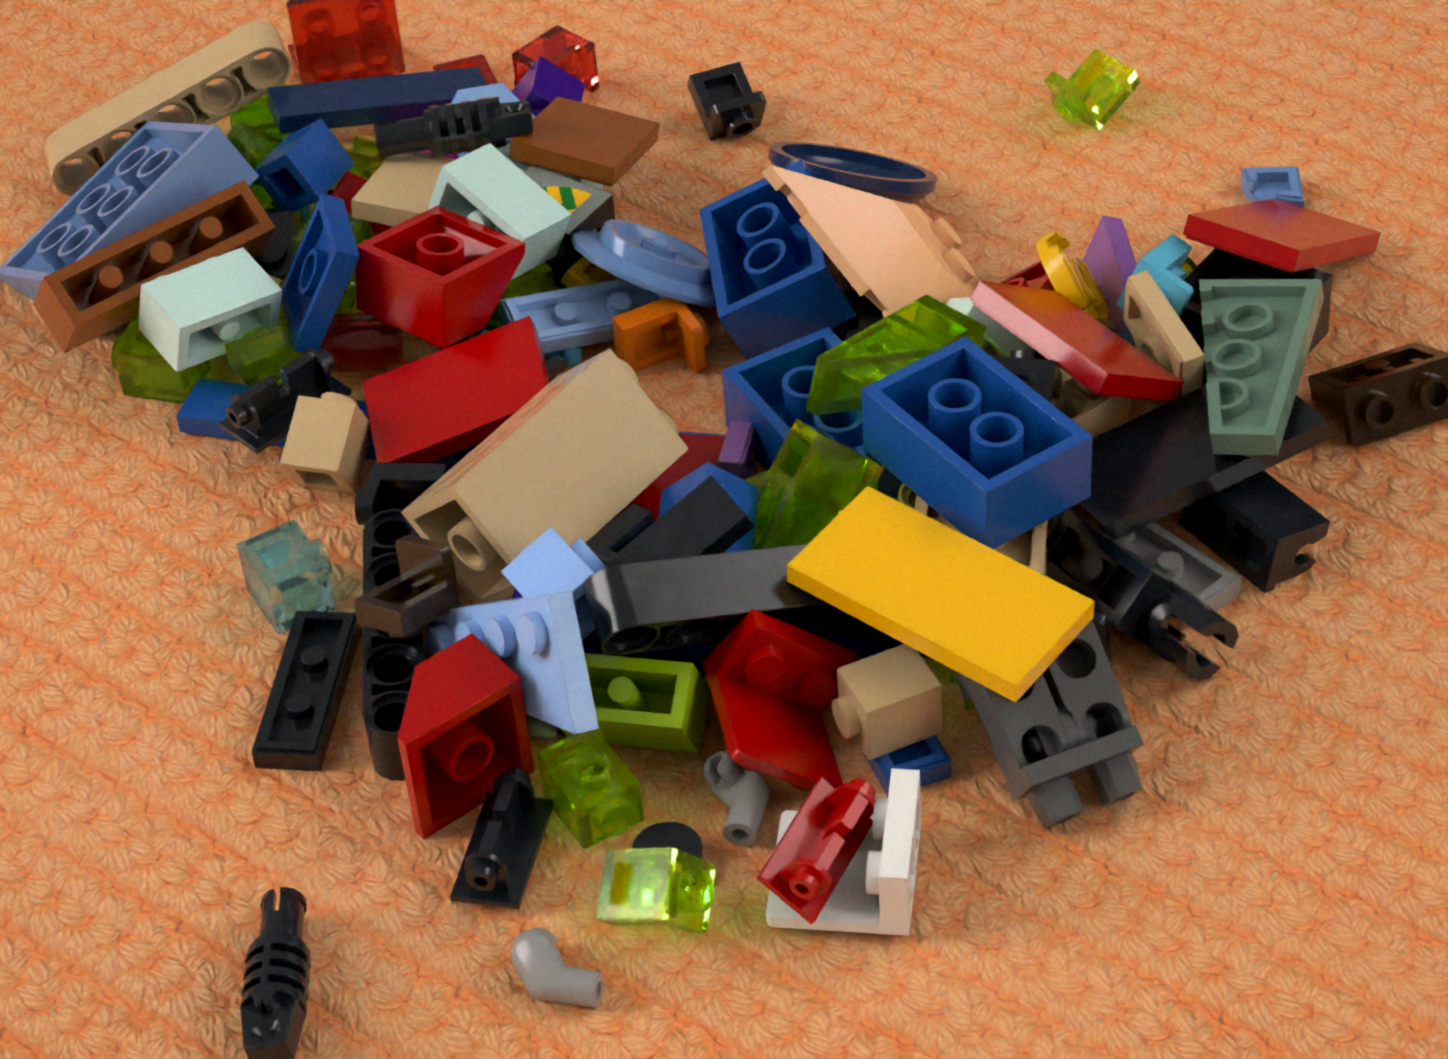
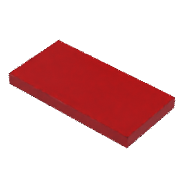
[1183,199,1381,273]

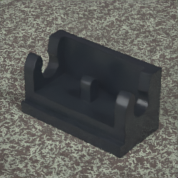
[1179,470,1330,593]

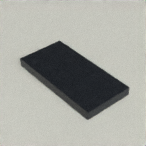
[1071,386,1329,540]

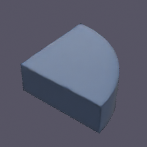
[1240,166,1304,207]

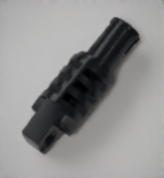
[374,97,534,159]
[240,887,311,1059]

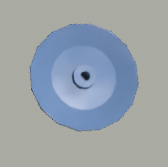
[571,219,716,307]

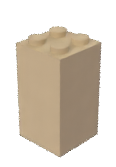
[401,348,689,604]

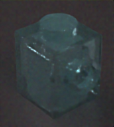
[236,520,336,634]

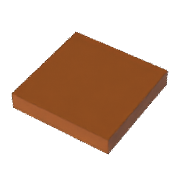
[509,96,659,186]

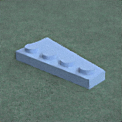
[426,590,599,734]

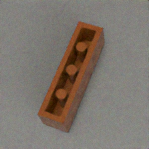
[33,180,276,354]

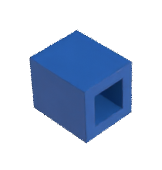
[254,119,355,213]

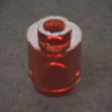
[320,313,403,373]

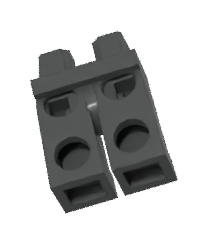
[955,620,1144,829]

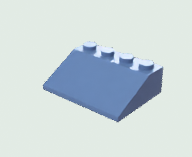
[0,121,259,332]

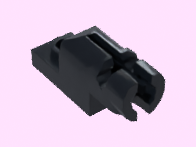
[1046,509,1239,681]

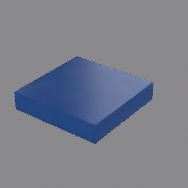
[281,193,360,353]

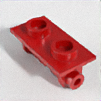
[757,777,876,924]

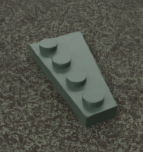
[1199,279,1324,457]

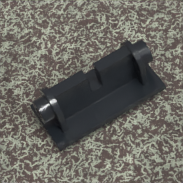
[219,348,352,454]
[450,768,554,909]

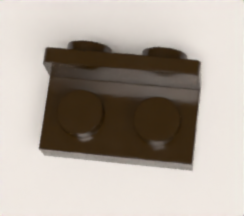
[1308,342,1448,447]

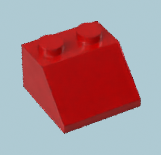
[355,206,525,349]
[397,633,535,840]

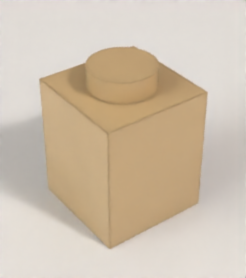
[280,392,372,494]
[831,644,943,760]

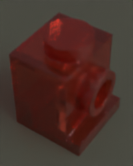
[512,25,599,92]

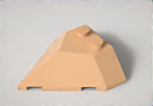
[761,165,975,361]

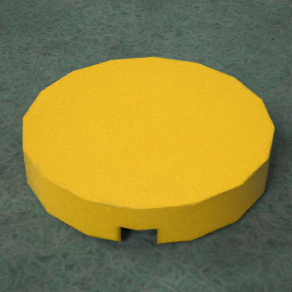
[1035,229,1115,332]

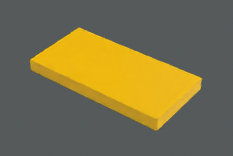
[787,486,1095,703]

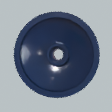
[768,141,937,204]

